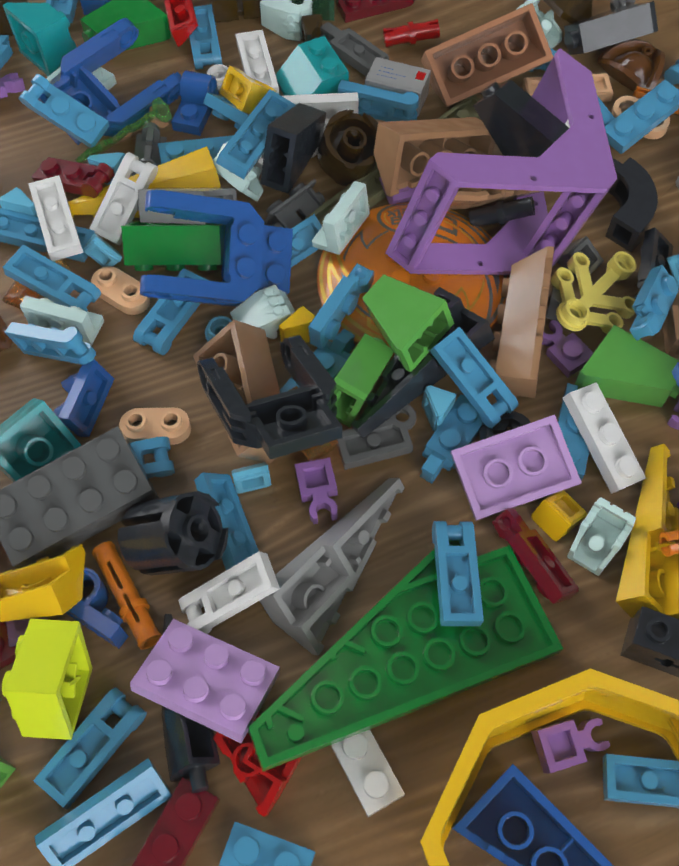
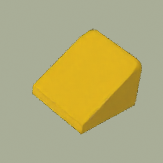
[279,306,315,343]
[531,490,588,541]

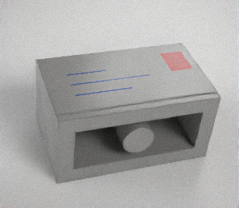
[365,57,431,116]

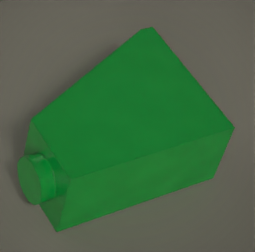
[80,0,171,50]

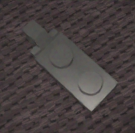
[320,22,389,77]

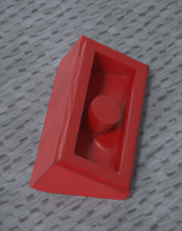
[164,0,198,47]

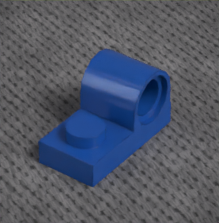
[171,70,219,136]
[66,568,129,649]

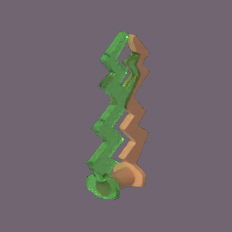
[75,97,172,163]

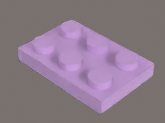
[450,415,582,521]
[130,619,280,743]

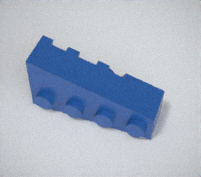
[452,764,613,866]

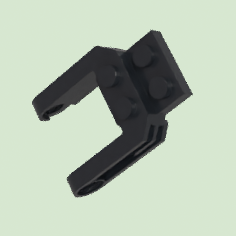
[197,335,343,459]

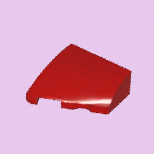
[213,710,303,817]

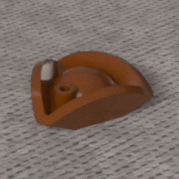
[597,39,665,91]

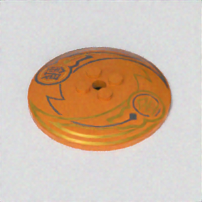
[317,202,509,360]

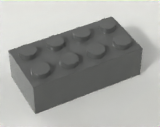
[0,426,159,569]

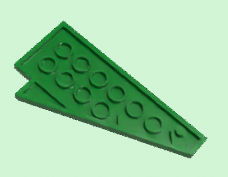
[248,540,564,772]

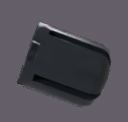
[117,491,228,576]

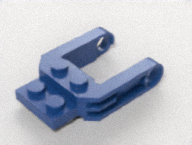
[38,18,182,145]
[140,190,293,307]

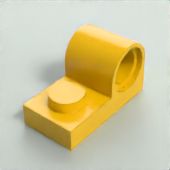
[219,65,277,114]

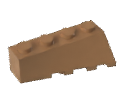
[374,117,495,197]
[490,246,554,398]
[193,319,280,463]

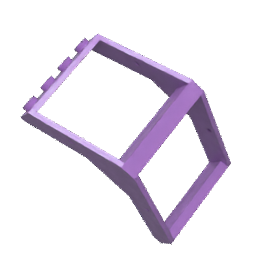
[385,48,617,275]

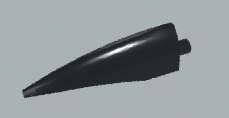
[162,614,220,793]

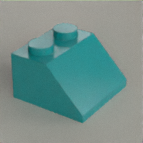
[3,2,77,76]
[275,36,349,96]
[0,398,82,482]

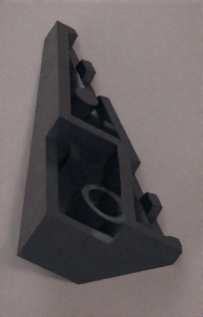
[351,287,495,438]

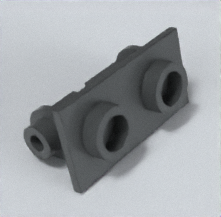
[131,122,167,176]
[264,179,325,229]

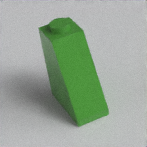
[362,274,454,372]
[575,325,679,407]
[334,333,394,428]

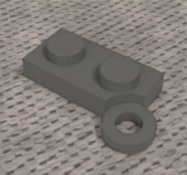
[335,405,417,470]

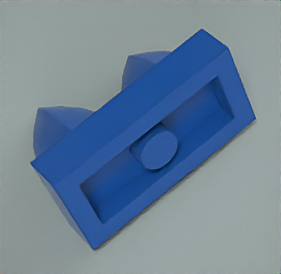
[53,359,114,437]

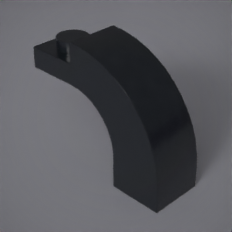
[605,157,658,253]

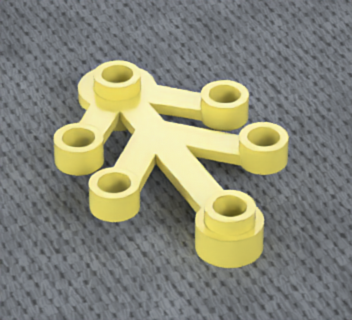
[551,251,637,334]

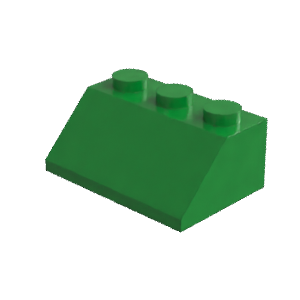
[121,220,226,271]

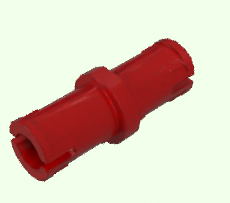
[383,19,440,48]

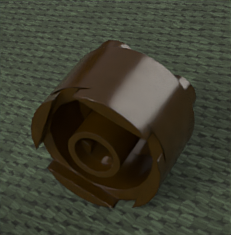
[317,110,378,186]

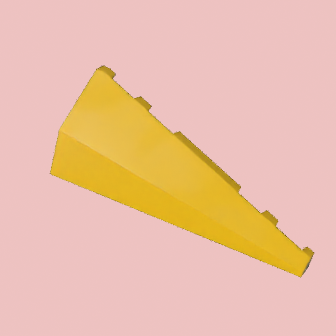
[68,146,221,218]
[616,444,679,619]
[0,544,85,622]

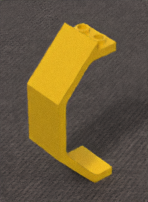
[420,668,679,866]

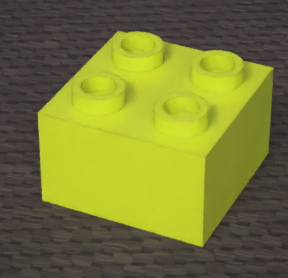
[2,618,93,740]

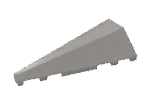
[260,478,405,655]

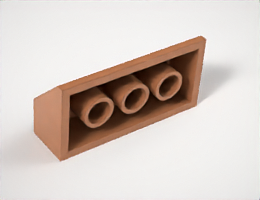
[421,3,553,108]

